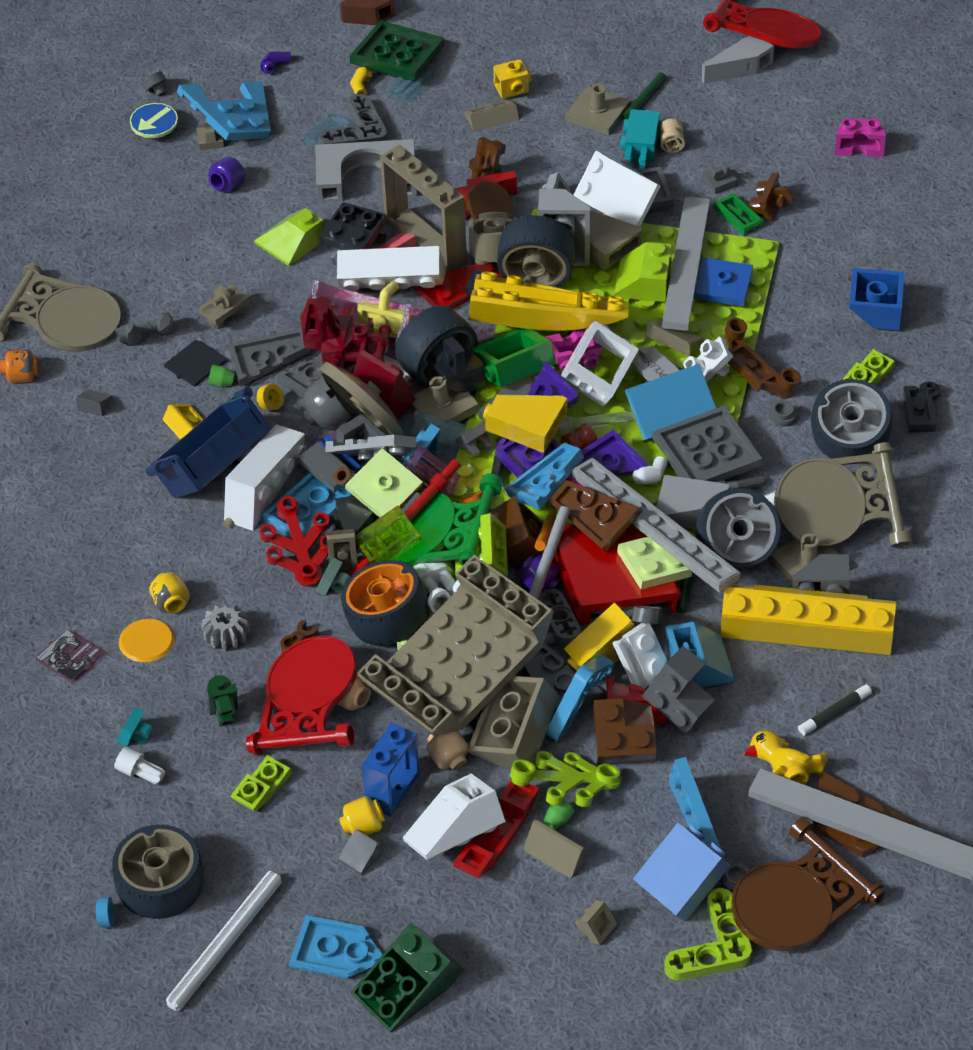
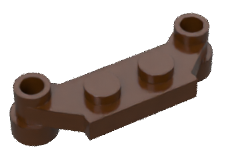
[724,317,801,399]

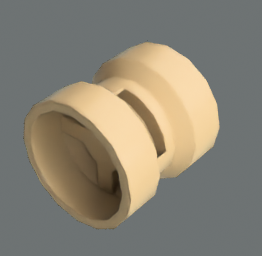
[659,119,685,153]

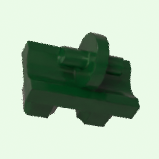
[207,675,238,727]

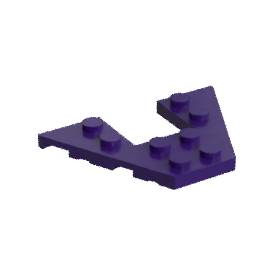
[495,362,648,485]

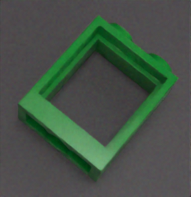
[472,328,556,388]

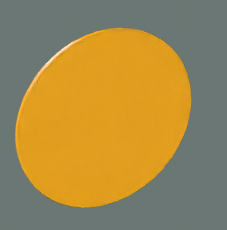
[119,618,175,662]

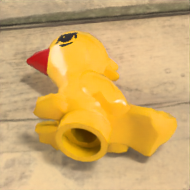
[744,730,828,785]

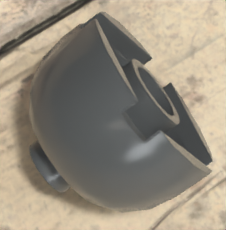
[303,377,353,430]

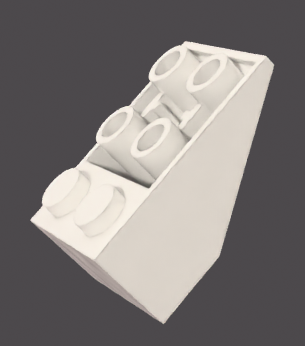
[403,774,505,860]

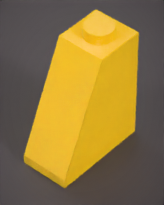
[483,395,567,453]
[564,603,636,671]

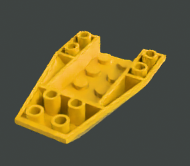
[468,272,629,331]

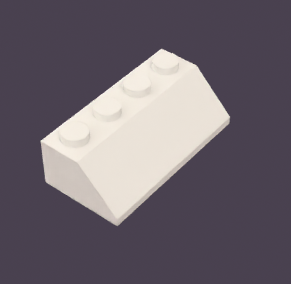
[337,246,446,291]

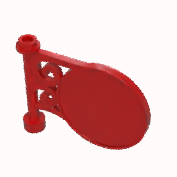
[703,0,821,48]
[246,636,357,756]

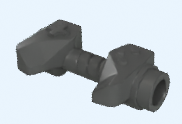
[115,312,175,346]

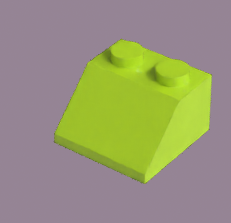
[615,242,672,302]

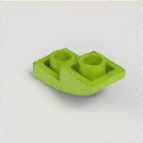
[843,349,895,385]
[230,755,292,812]

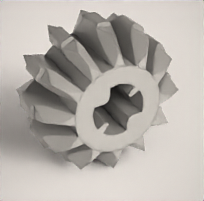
[201,603,250,651]

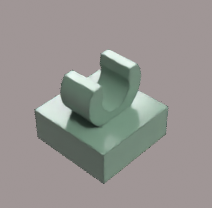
[315,557,350,596]

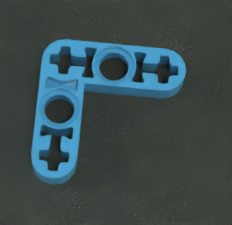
[546,655,615,743]

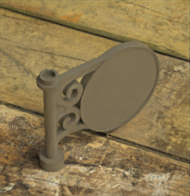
[0,263,121,352]
[774,442,912,548]

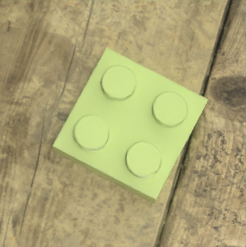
[617,537,692,590]

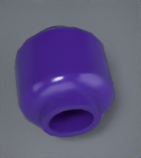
[208,157,245,193]
[519,555,561,591]

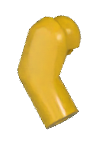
[350,67,372,95]

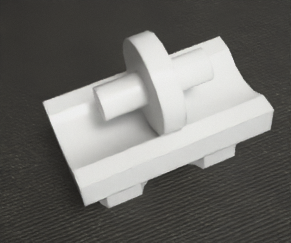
[683,336,733,383]

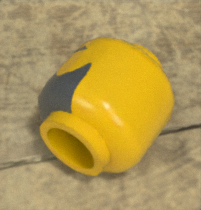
[149,572,190,614]

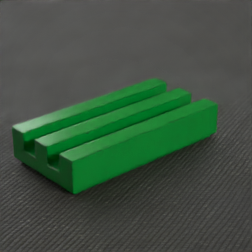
[714,193,764,236]

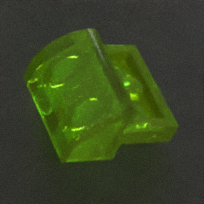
[355,505,423,564]

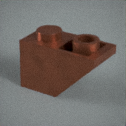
[340,0,395,25]

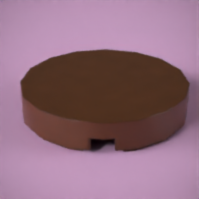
[465,181,513,221]

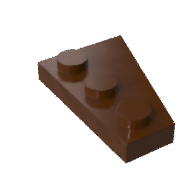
[548,480,643,552]

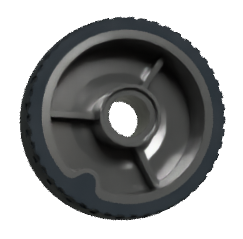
[395,305,478,388]

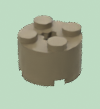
[468,212,517,265]

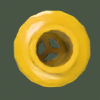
[339,796,386,836]

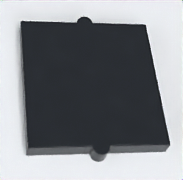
[164,340,226,387]

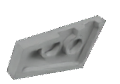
[325,435,416,461]

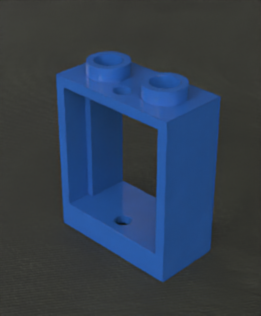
[362,722,420,817]

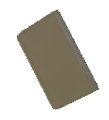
[464,100,519,131]
[646,318,704,357]
[524,819,584,878]

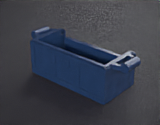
[146,387,271,498]

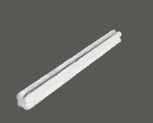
[166,871,282,1011]

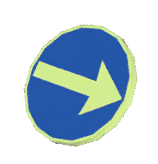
[130,103,178,138]

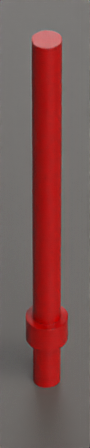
[348,459,461,577]

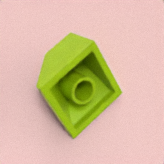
[254,208,324,266]

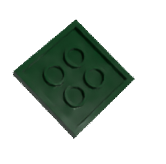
[350,20,444,81]

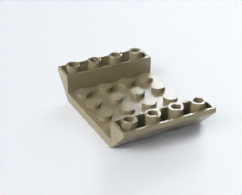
[356,555,553,736]

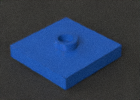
[694,258,753,307]

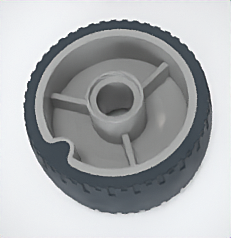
[811,378,892,459]
[695,488,781,572]

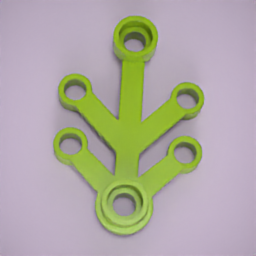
[510,751,621,807]

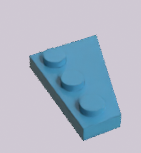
[504,443,584,510]

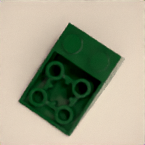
[350,923,465,1033]

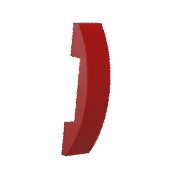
[453,780,539,879]

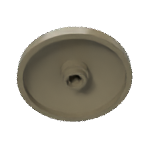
[318,362,404,436]

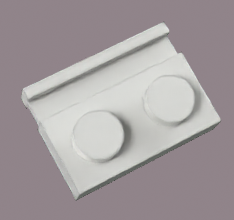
[613,623,667,689]

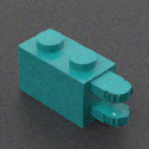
[620,109,660,169]

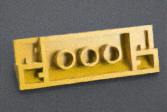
[721,584,896,655]

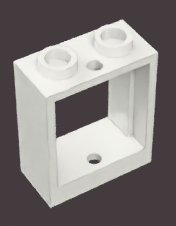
[560,321,639,407]

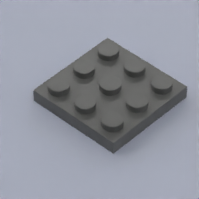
[653,406,762,482]

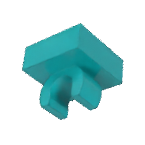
[116,707,153,746]

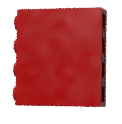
[551,524,681,625]

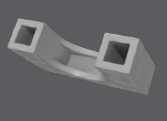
[315,139,417,202]

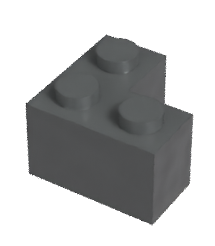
[642,646,715,734]

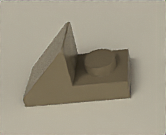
[326,529,357,573]

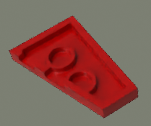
[411,263,503,309]

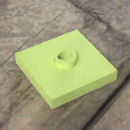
[345,448,423,522]

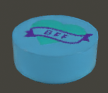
[96,897,115,928]

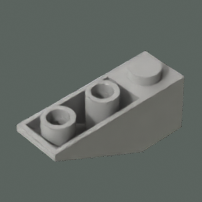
[702,35,774,83]

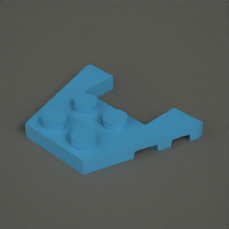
[177,81,271,140]

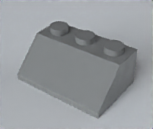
[538,189,590,266]

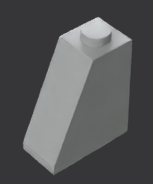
[657,475,729,529]

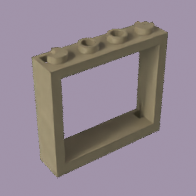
[380,145,467,272]

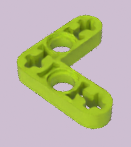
[664,888,752,981]

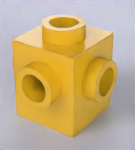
[493,59,532,99]

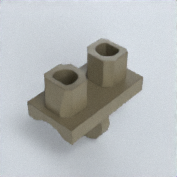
[198,284,250,329]

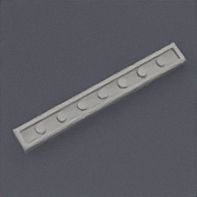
[662,197,710,331]
[572,458,740,592]
[748,769,973,880]

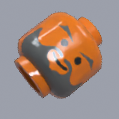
[0,349,39,384]

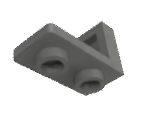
[336,415,396,459]

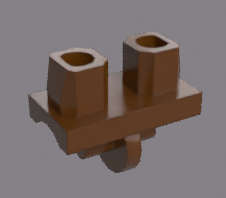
[468,137,506,178]
[749,173,794,221]

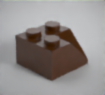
[593,699,657,765]

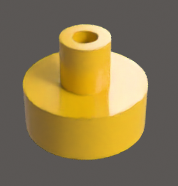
[257,384,284,411]

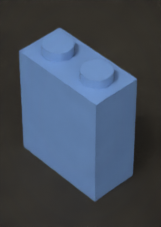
[633,823,731,921]

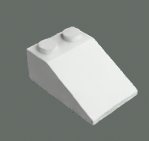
[574,151,660,227]

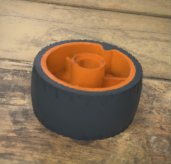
[341,560,430,646]

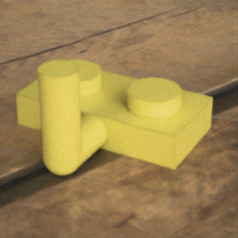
[356,281,410,338]

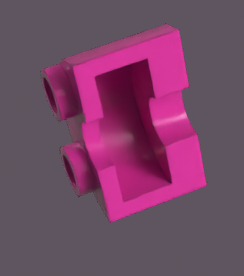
[835,118,886,157]
[545,328,603,371]

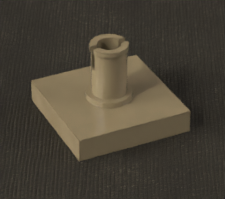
[565,84,630,135]
[411,376,480,432]
[769,533,838,582]

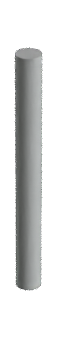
[529,506,571,599]

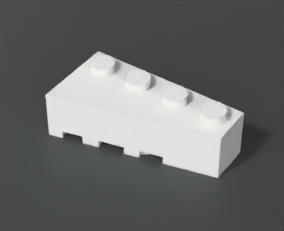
[224,424,307,531]

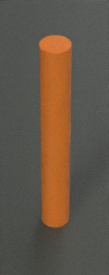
[535,514,556,551]

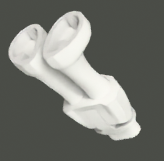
[412,561,461,613]

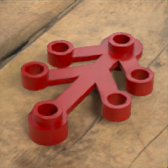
[260,496,330,587]

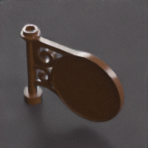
[731,816,886,951]

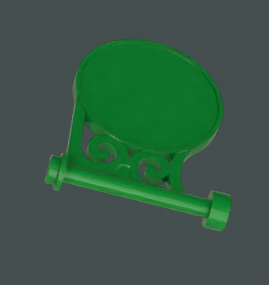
[374,473,503,566]

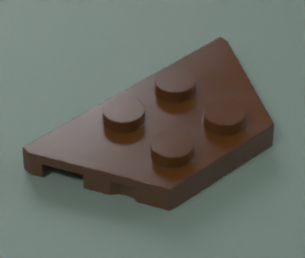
[813,771,919,858]

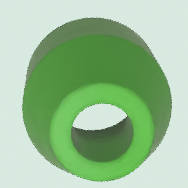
[208,365,235,387]
[544,800,575,830]

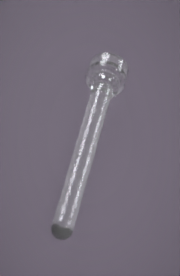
[557,411,636,436]

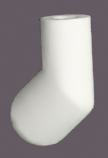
[632,456,668,485]

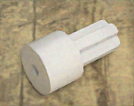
[114,746,165,785]

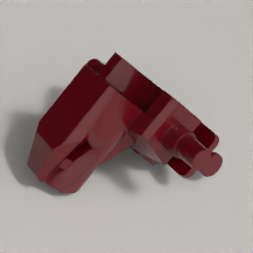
[301,296,392,369]

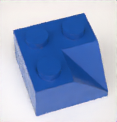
[849,268,905,331]

